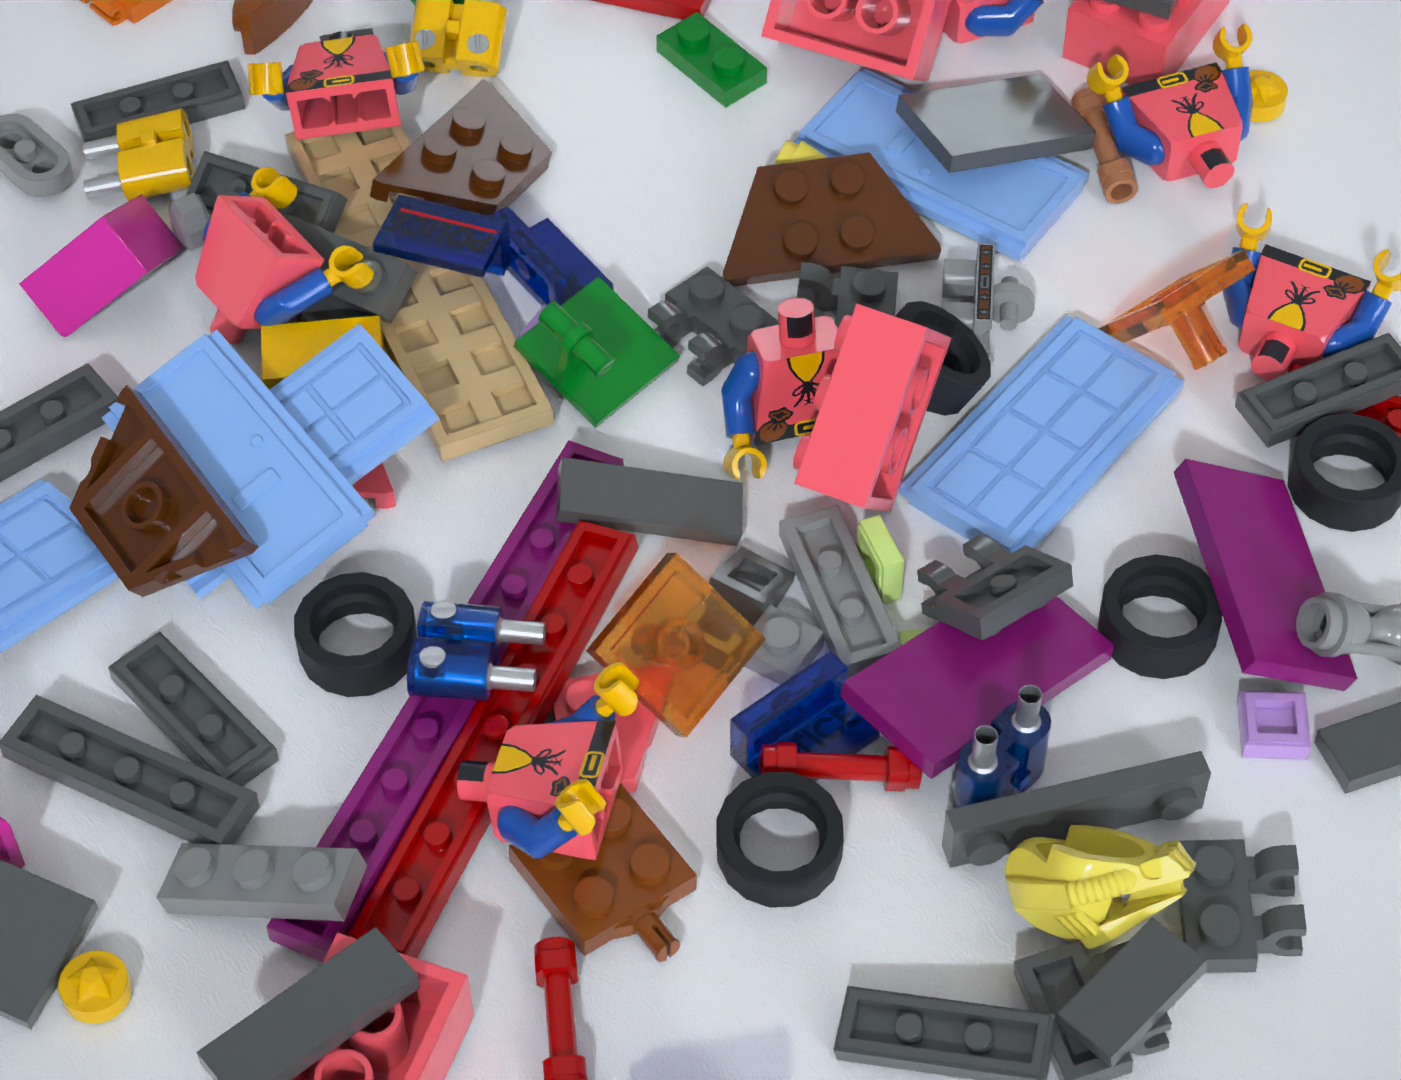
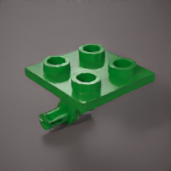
[513,276,680,428]

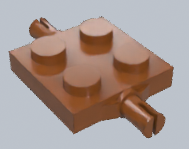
[509,783,697,962]

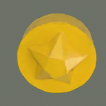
[1249,70,1288,122]
[58,951,132,1024]

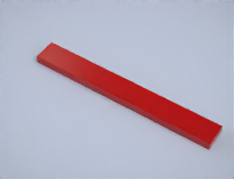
[347,520,639,958]

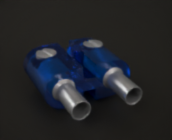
[407,600,546,702]
[951,685,1052,808]

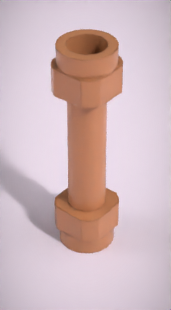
[1071,87,1138,204]

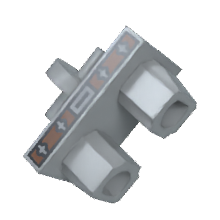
[942,243,1035,356]

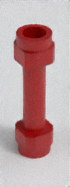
[759,742,922,792]
[534,937,587,1080]

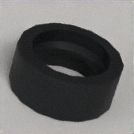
[895,301,991,416]
[1287,413,1401,532]
[1098,554,1222,679]
[294,572,418,697]
[716,772,844,908]

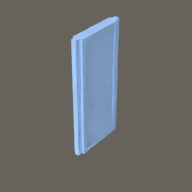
[794,68,1089,262]
[899,315,1184,553]
[186,323,439,599]
[102,329,376,610]
[0,479,119,653]

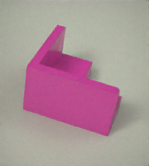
[19,194,184,337]

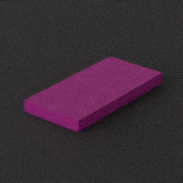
[1173,458,1358,691]
[840,596,1115,779]

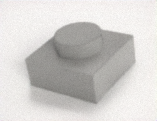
[737,605,824,690]

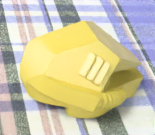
[1005,825,1197,949]

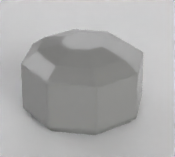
[168,193,210,251]

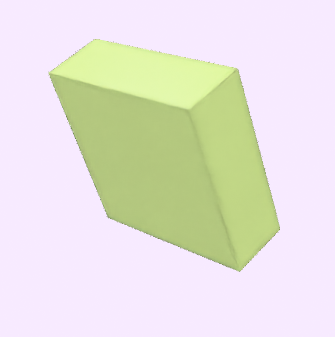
[856,514,905,604]

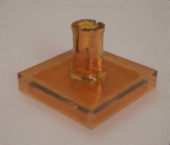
[1098,249,1256,370]
[586,553,766,738]

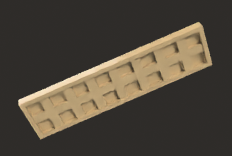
[285,126,554,462]

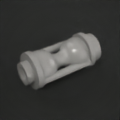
[1296,592,1401,665]

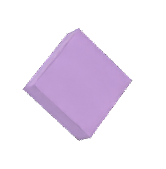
[1237,691,1311,760]

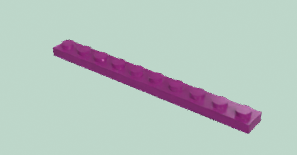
[266,440,624,962]

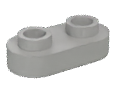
[0,114,73,197]

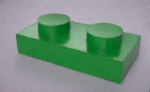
[656,12,767,108]

